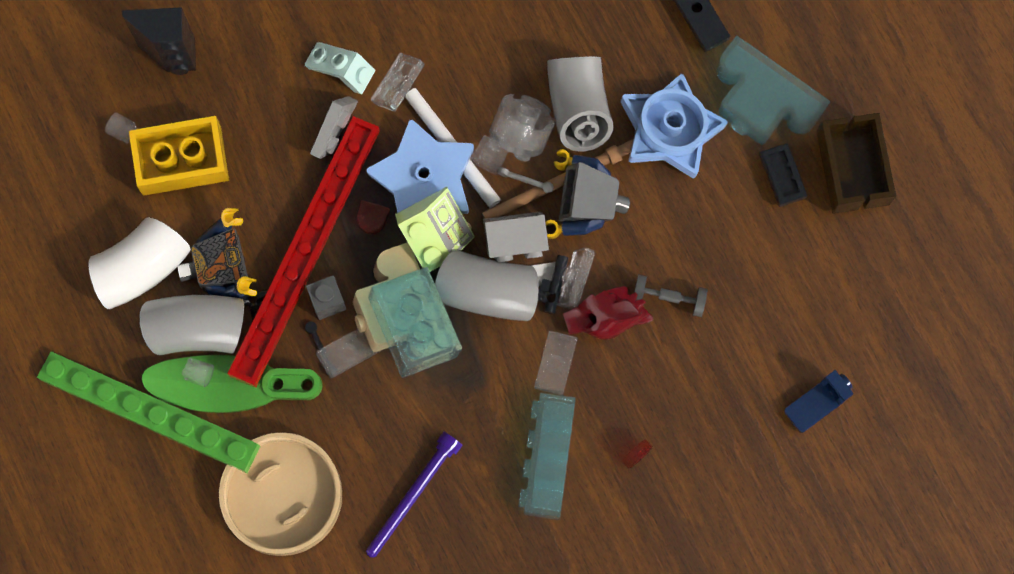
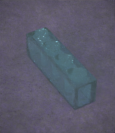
[519,393,576,520]

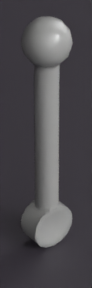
[497,167,554,193]

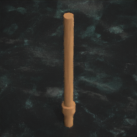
[482,139,633,219]

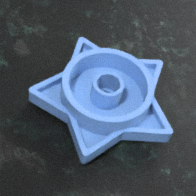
[620,74,728,178]
[367,120,474,214]

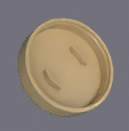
[219,433,342,556]

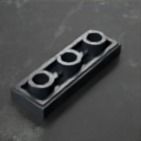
[673,0,731,52]

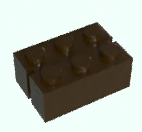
[816,113,896,214]

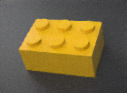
[129,116,229,196]

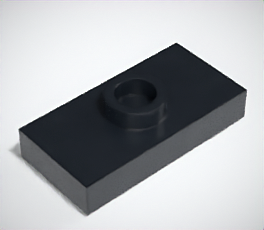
[759,143,808,207]

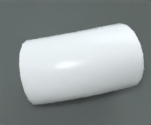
[89,217,191,309]

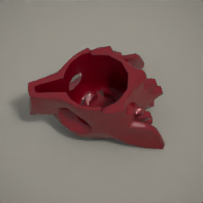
[563,286,653,340]

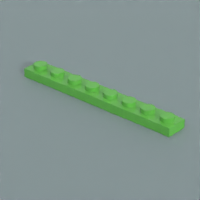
[37,352,261,473]

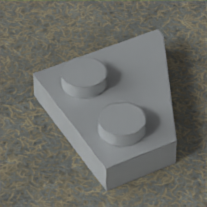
[310,96,358,159]

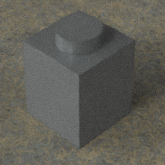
[306,275,347,320]

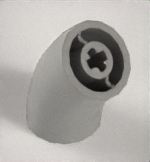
[547,57,613,152]
[434,250,539,321]
[140,295,244,356]

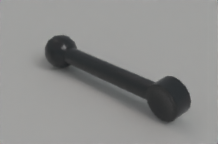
[305,322,337,378]

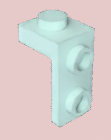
[305,42,376,94]

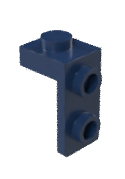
[784,370,854,433]

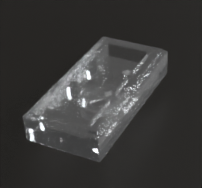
[370,53,425,111]
[557,247,595,308]
[316,329,381,379]
[534,330,578,396]

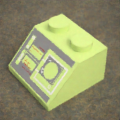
[395,187,475,274]

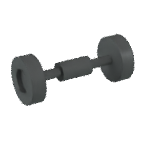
[634,274,708,317]

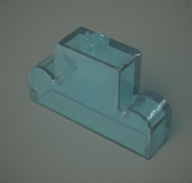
[717,35,831,145]

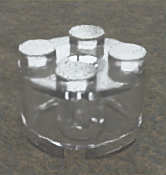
[489,94,556,161]

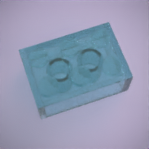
[368,267,462,378]

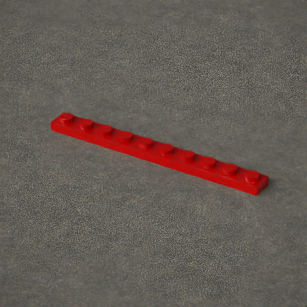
[227,116,380,388]

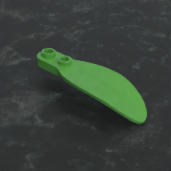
[142,355,322,413]

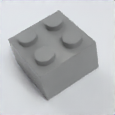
[483,211,549,262]

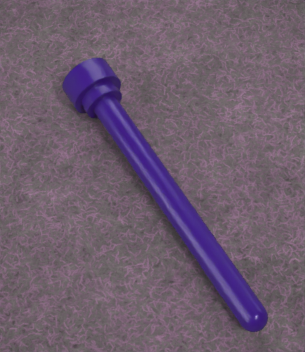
[366,431,463,558]

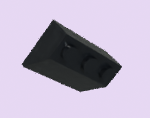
[122,7,196,75]

